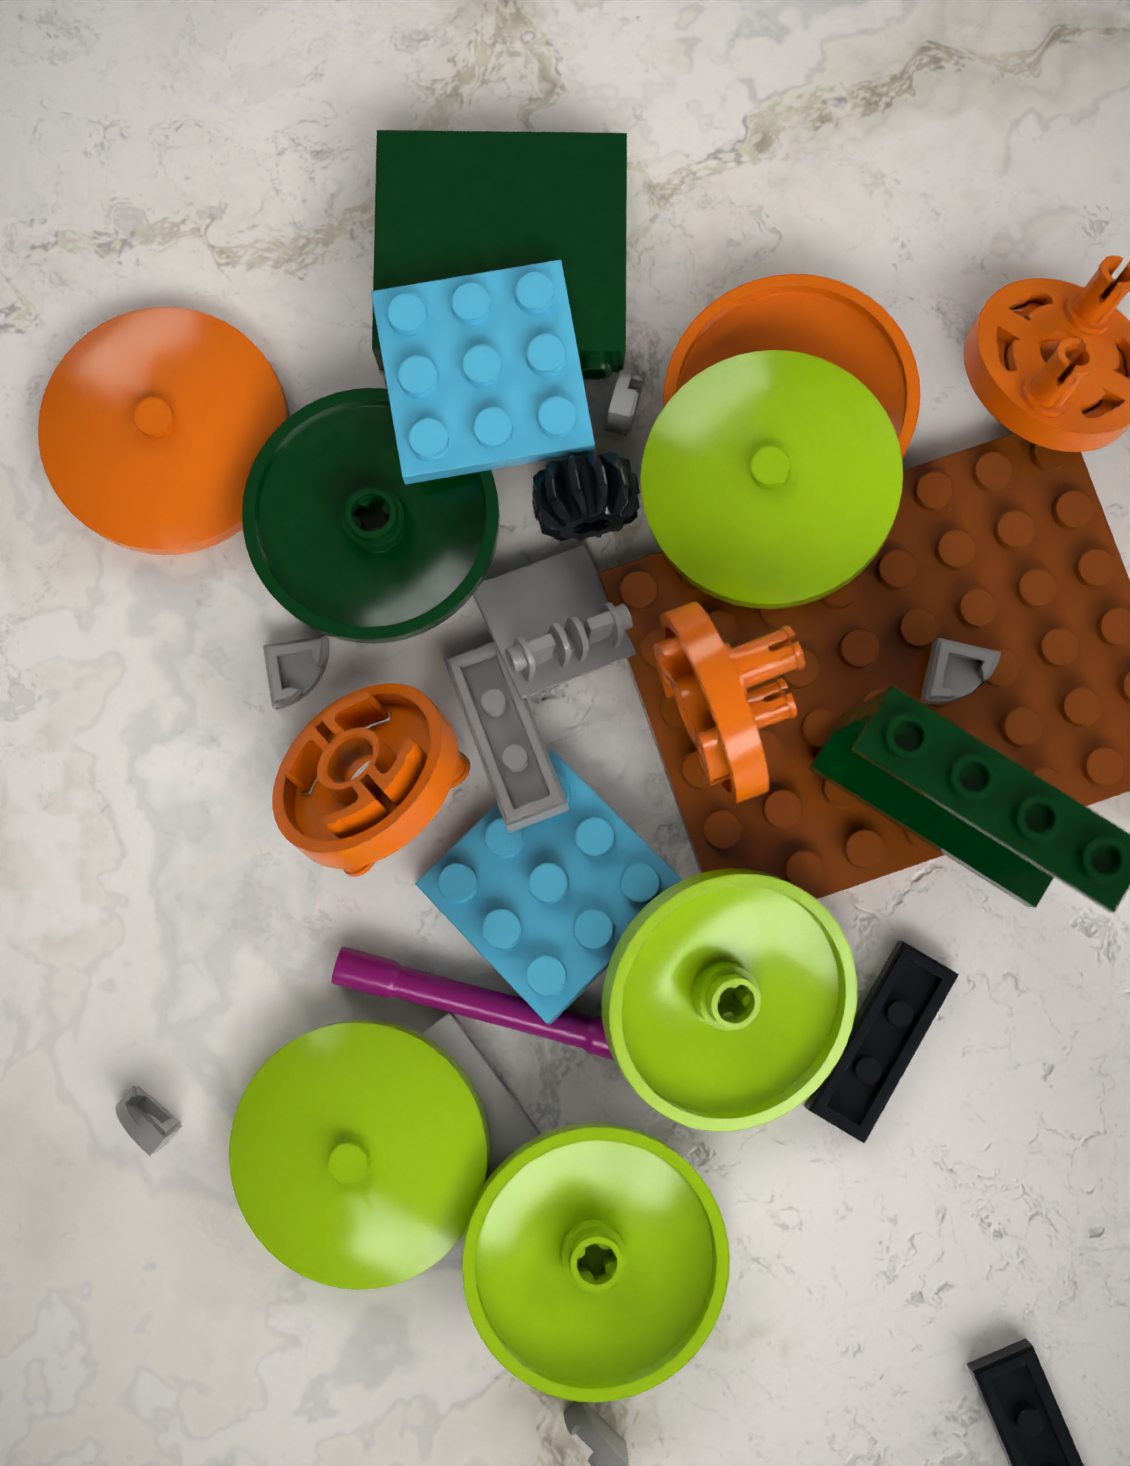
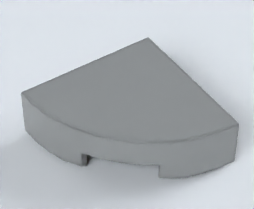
[606,370,644,436]
[263,635,329,710]
[920,638,1001,704]
[115,1085,182,1156]
[563,1401,629,1466]

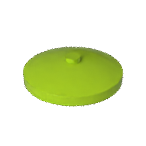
[640,350,903,609]
[601,868,857,1132]
[229,1019,491,1290]
[462,1122,730,1403]

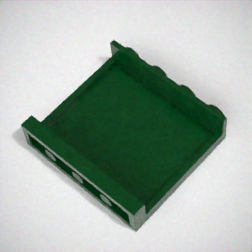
[372,130,627,380]
[808,686,1130,913]

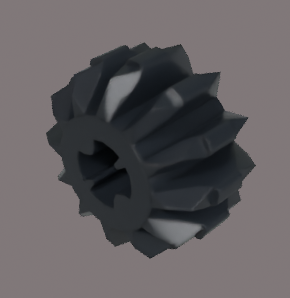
[532,450,640,542]

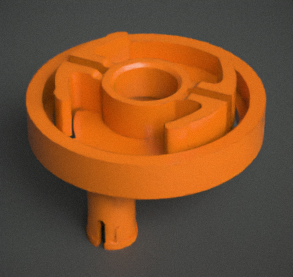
[963,255,1130,452]
[653,601,805,805]
[272,683,470,877]

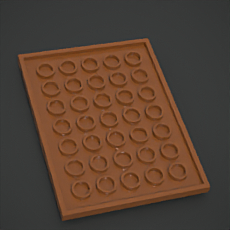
[598,433,1130,899]

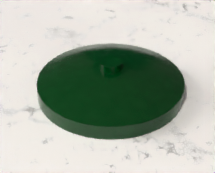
[242,388,500,644]

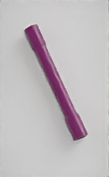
[331,946,613,1060]

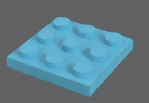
[371,260,595,484]
[415,750,683,1025]

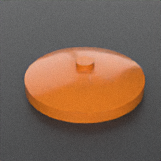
[663,274,921,460]
[38,307,290,555]

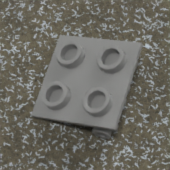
[473,544,636,700]

